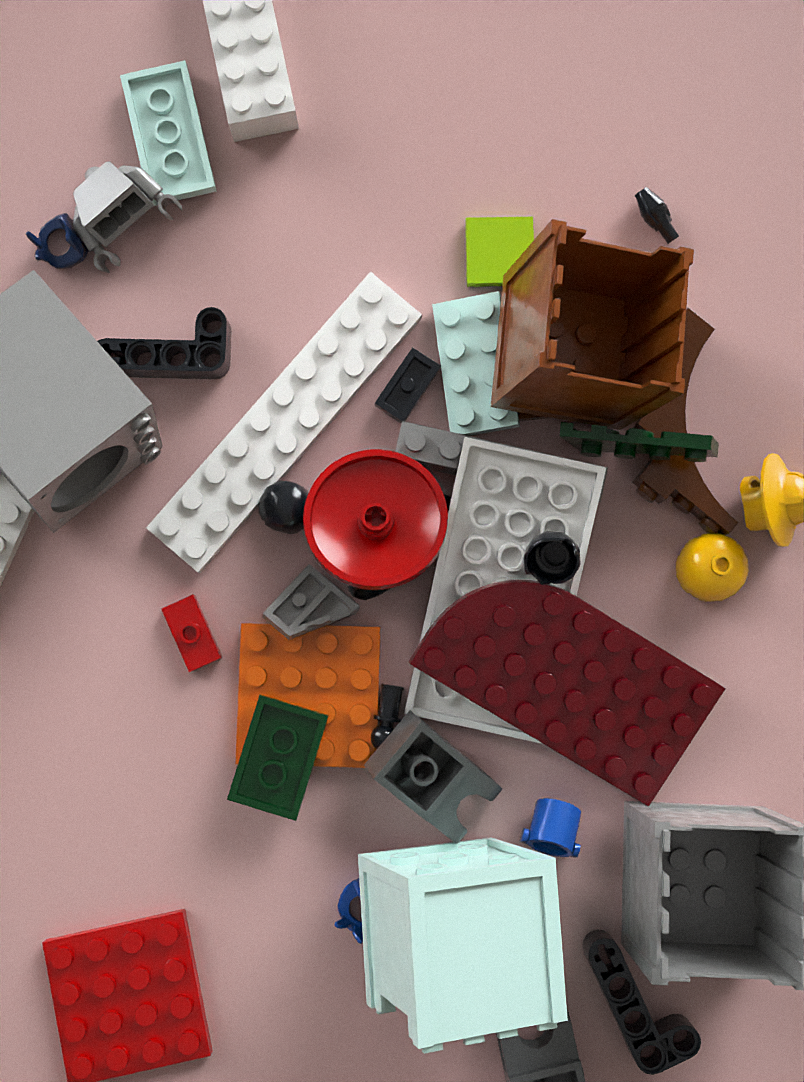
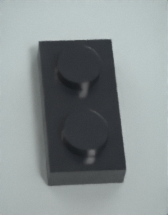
[375,347,441,424]

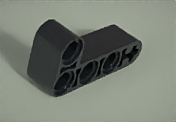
[97,307,232,379]
[583,929,701,1075]

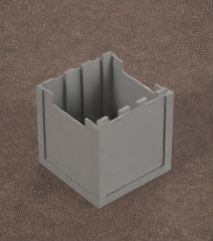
[621,801,804,990]

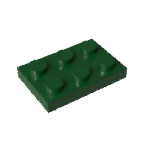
[227,694,329,821]

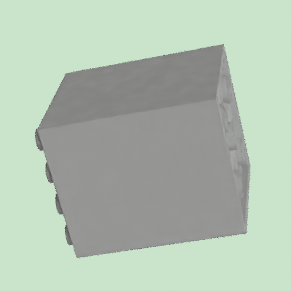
[0,270,163,533]

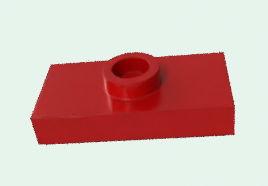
[161,594,223,672]

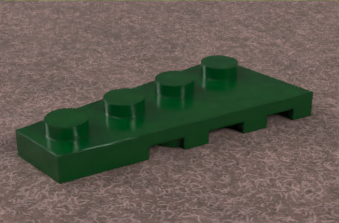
[559,422,719,462]

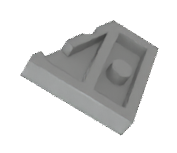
[262,564,360,640]

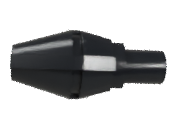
[635,187,679,244]

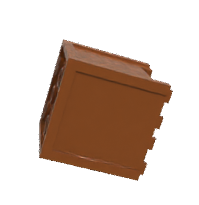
[491,219,694,430]

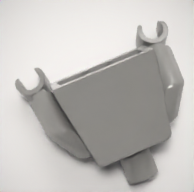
[73,161,182,273]

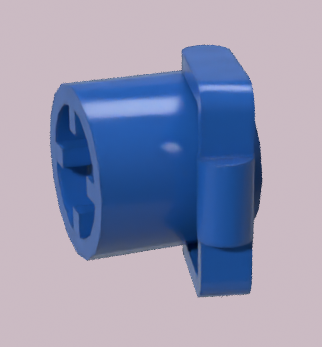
[519,798,581,858]

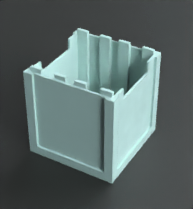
[358,837,568,1054]

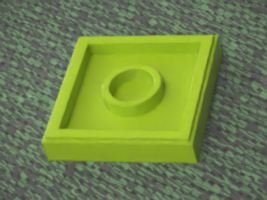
[465,216,534,287]

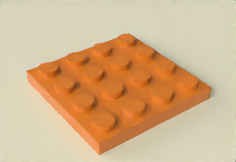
[235,623,381,768]

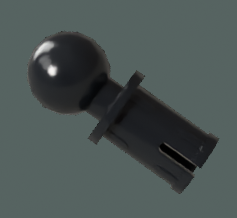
[371,684,404,749]

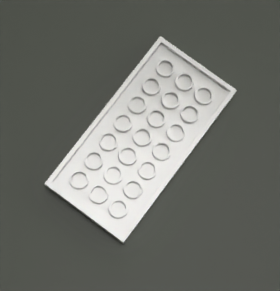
[404,437,606,744]

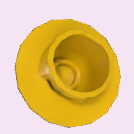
[740,453,804,547]

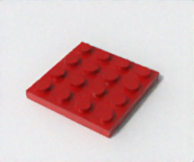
[42,909,213,1082]

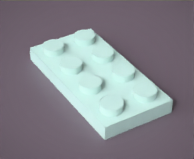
[120,60,217,206]
[432,291,520,436]

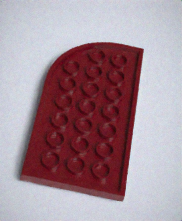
[409,580,726,806]

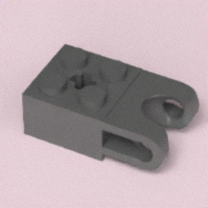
[364,710,502,844]
[496,1009,585,1082]

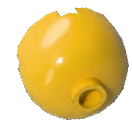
[675,533,749,602]

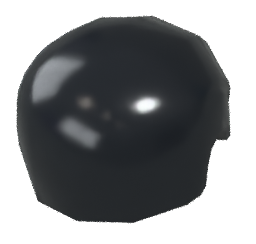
[258,481,309,534]
[524,531,581,585]

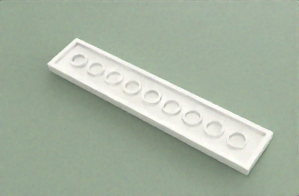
[146,272,422,573]

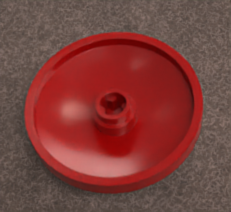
[303,449,448,590]

